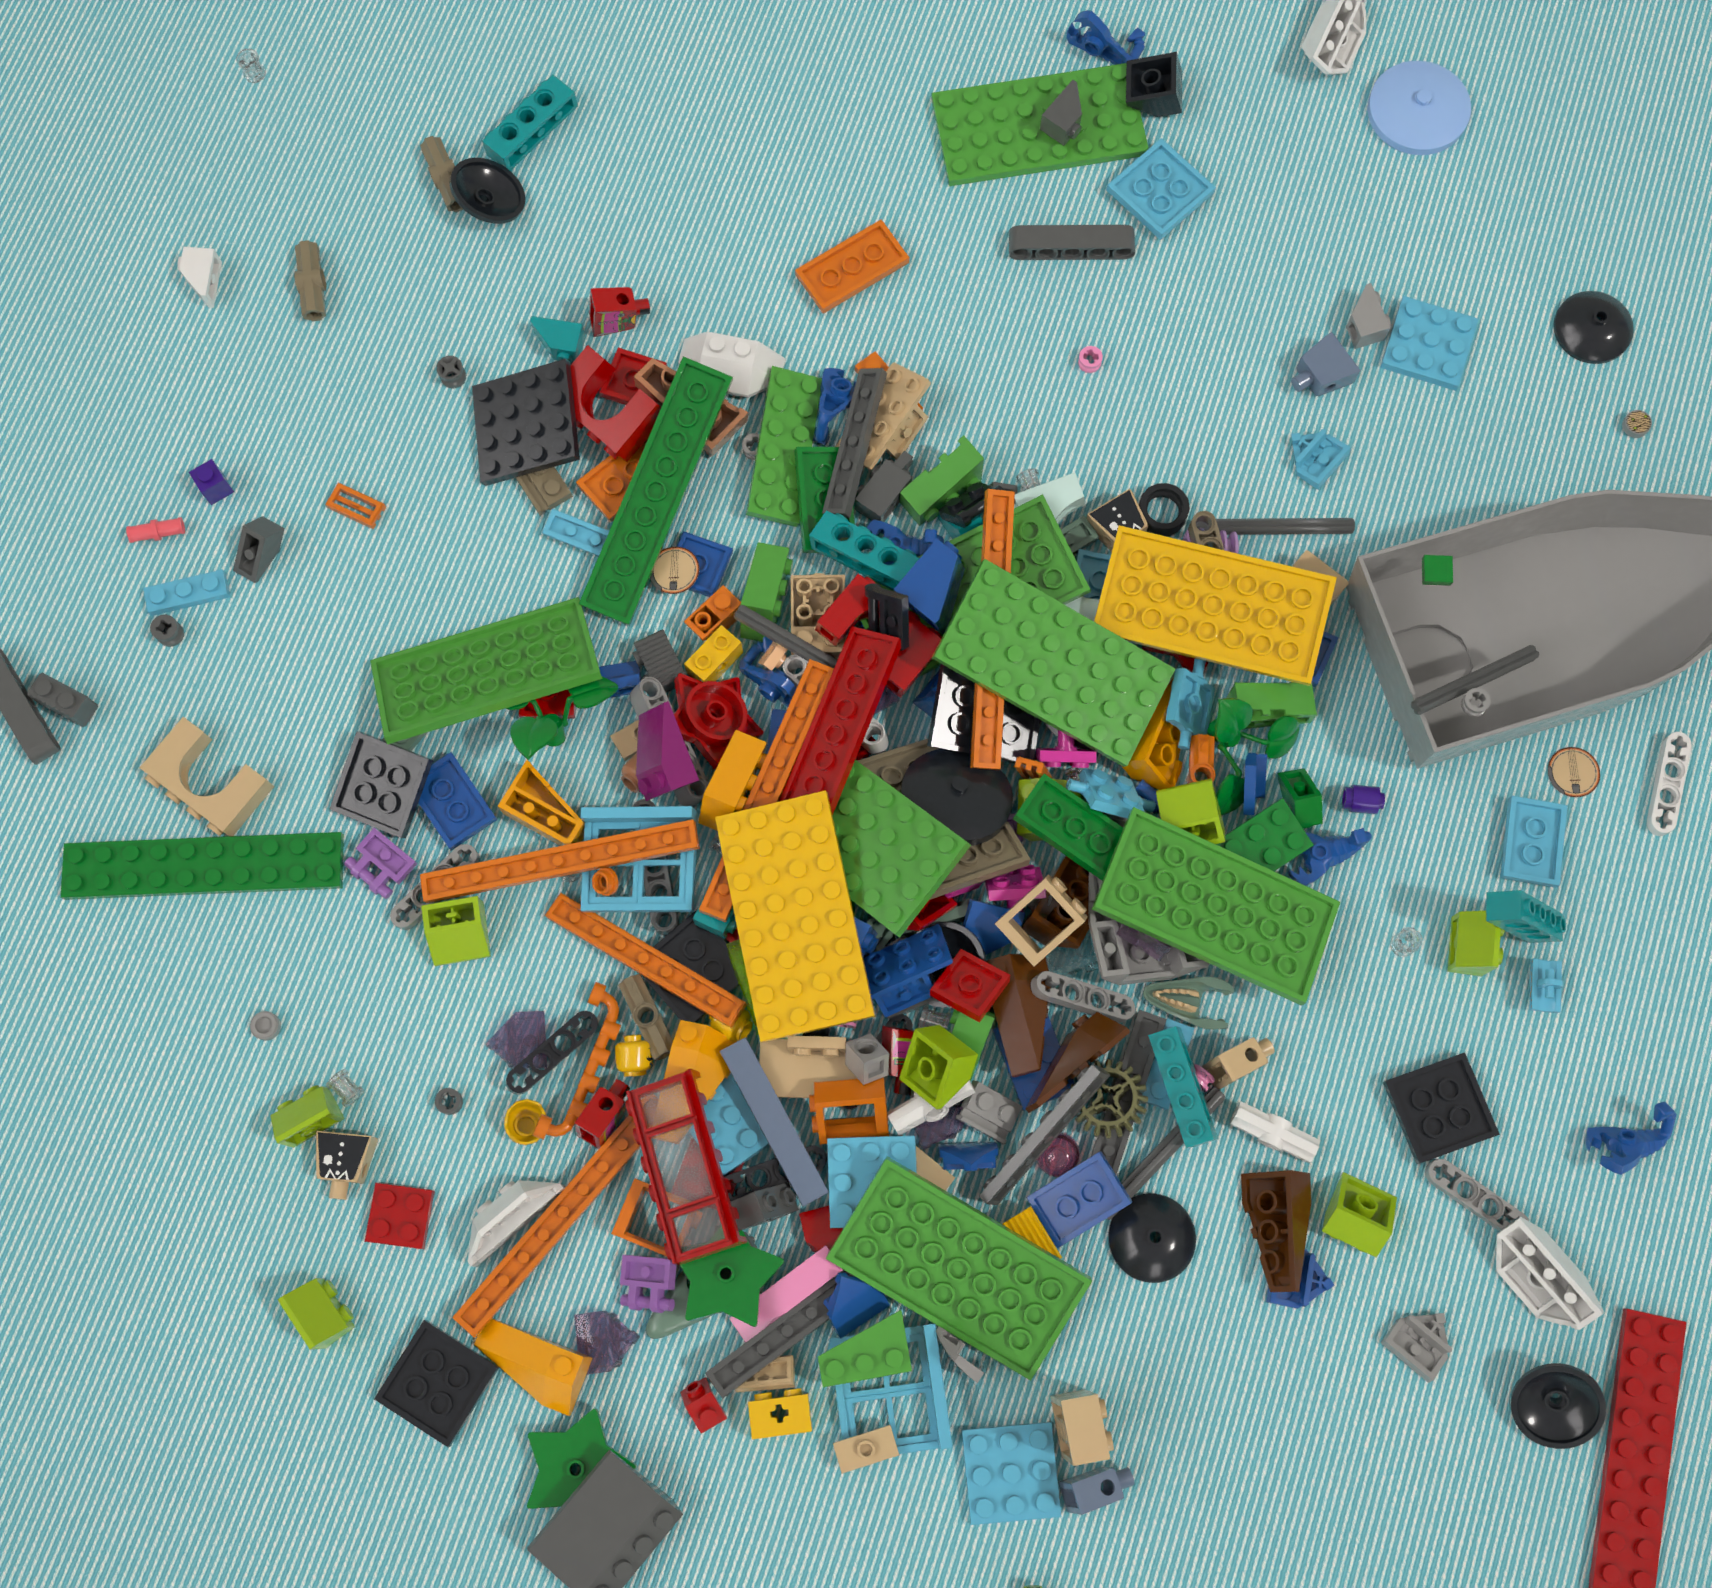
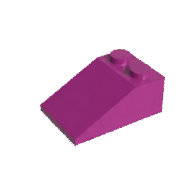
[636,701,699,801]

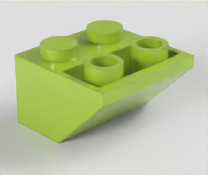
[1156,778,1225,844]
[421,896,491,967]
[1447,910,1505,977]

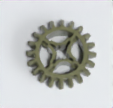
[1071,1059,1148,1139]

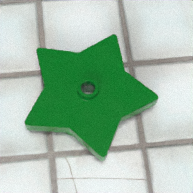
[680,1226,785,1327]
[527,1408,637,1509]

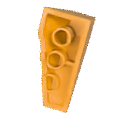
[1122,677,1183,790]
[652,1020,737,1144]
[474,1318,593,1416]

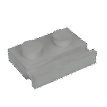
[955,1080,1022,1144]

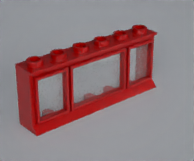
[625,1068,747,1265]

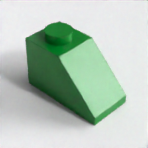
[1277,768,1323,828]

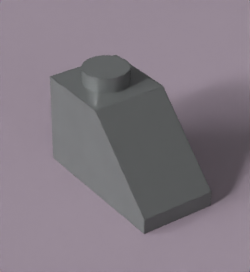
[1040,80,1082,146]
[233,516,285,583]

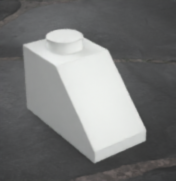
[178,247,222,308]

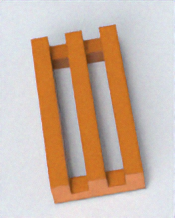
[325,482,386,530]
[1014,757,1052,779]

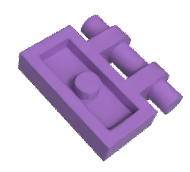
[344,828,418,899]
[620,1255,677,1313]

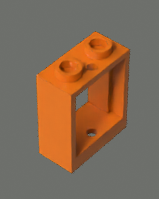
[809,1077,889,1145]
[611,1178,703,1256]

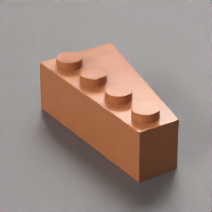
[634,358,749,458]

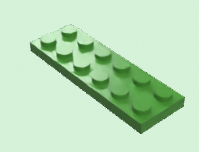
[746,366,822,527]

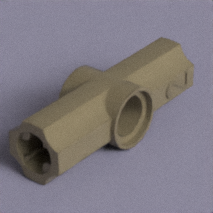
[420,136,463,212]
[294,240,326,321]
[618,974,673,1061]

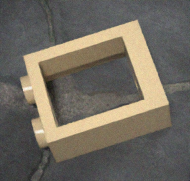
[995,874,1088,966]

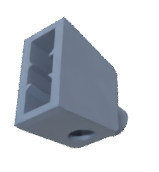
[1291,332,1361,396]
[1058,1467,1135,1515]

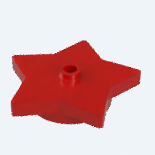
[674,673,764,769]

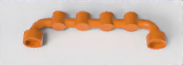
[533,982,621,1140]

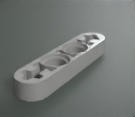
[390,844,480,930]
[1031,971,1135,1023]
[1425,1159,1529,1232]

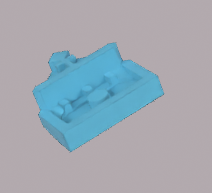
[1291,429,1351,490]

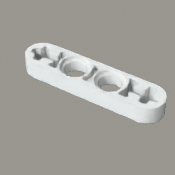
[1647,732,1692,836]

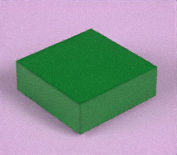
[1422,555,1453,586]

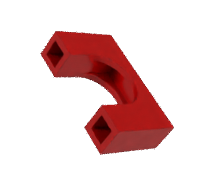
[571,345,661,462]
[815,573,942,698]

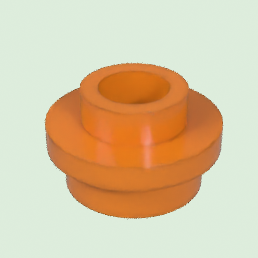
[592,867,618,896]

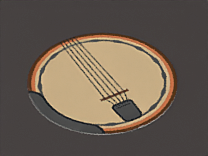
[650,547,699,594]
[1548,747,1600,797]

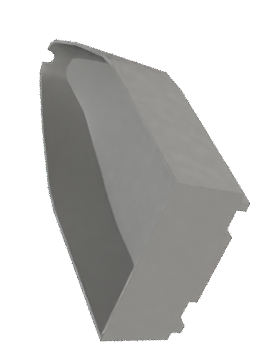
[1346,490,1712,769]

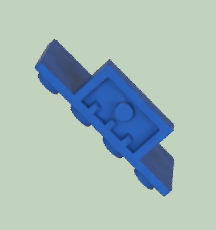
[863,924,953,1018]

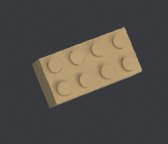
[1050,1389,1114,1466]

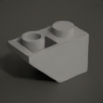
[1346,283,1391,349]

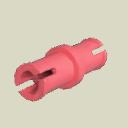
[126,517,185,543]

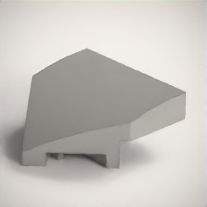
[1381,1313,1452,1383]
[936,1326,984,1383]

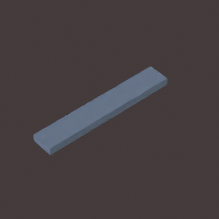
[720,1037,829,1207]

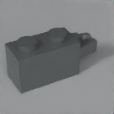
[855,451,913,522]

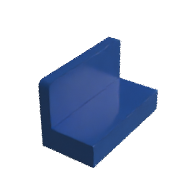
[599,661,641,698]

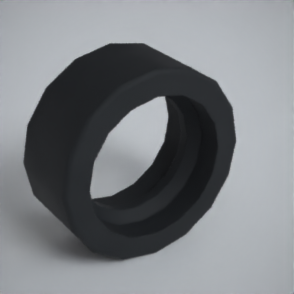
[1139,483,1190,537]

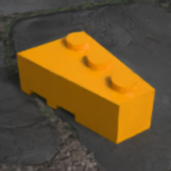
[698,730,767,831]
[498,760,585,846]

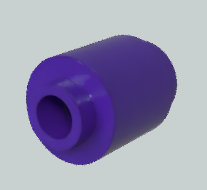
[1342,784,1385,814]

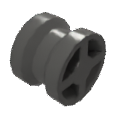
[436,356,466,389]
[150,614,184,647]

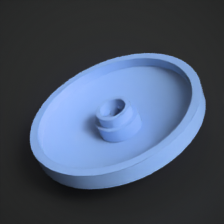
[1367,61,1471,155]

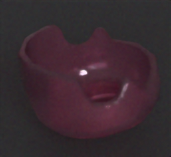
[1037,1132,1080,1177]

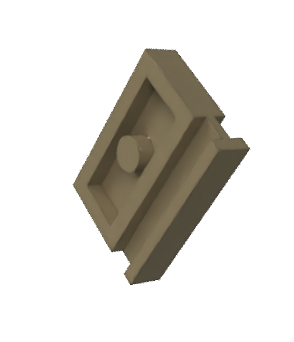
[516,467,573,516]

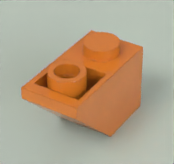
[684,585,741,641]

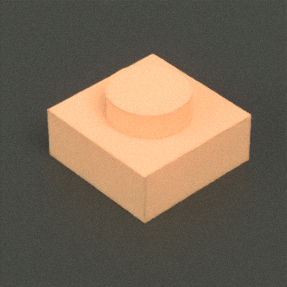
[758,641,788,671]

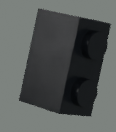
[1126,52,1182,117]

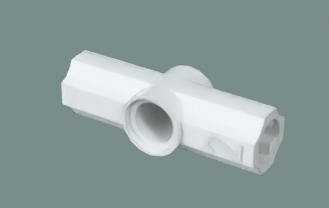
[887,1080,975,1136]
[1229,1101,1321,1163]

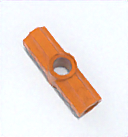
[1187,734,1216,784]

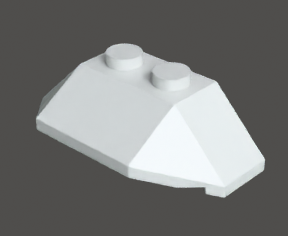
[1301,0,1366,75]
[678,331,786,398]
[468,1180,565,1267]
[1496,1217,1604,1330]

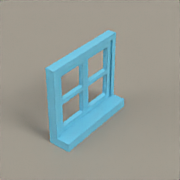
[580,806,698,912]
[829,1324,953,1454]

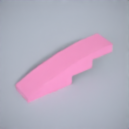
[729,1246,843,1343]

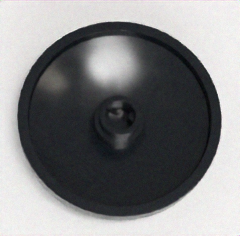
[900,749,1013,846]

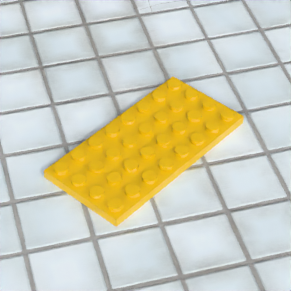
[1094,525,1337,686]
[715,790,876,1043]

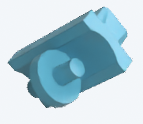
[1529,958,1563,1013]

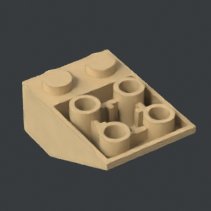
[791,575,846,660]

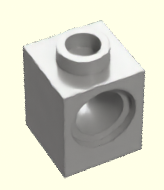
[845,1033,889,1085]

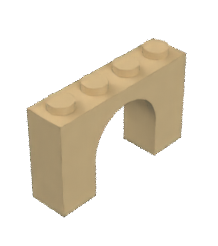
[139,717,274,837]

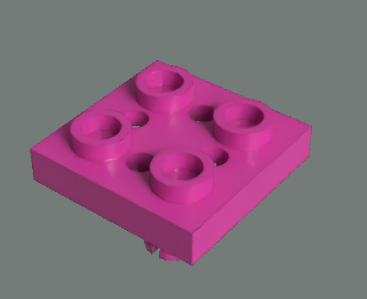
[1036,730,1096,768]
[985,864,1046,912]

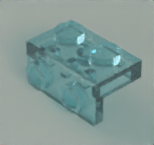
[1041,929,1099,978]

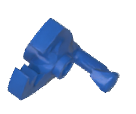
[1066,10,1145,65]
[813,368,856,446]
[867,520,944,565]
[739,637,797,707]
[1287,828,1372,886]
[1585,1101,1677,1175]

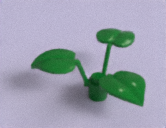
[505,677,619,760]
[1207,698,1300,816]

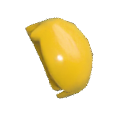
[504,1099,547,1145]

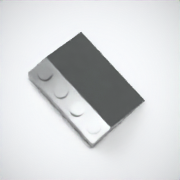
[527,1449,683,1588]

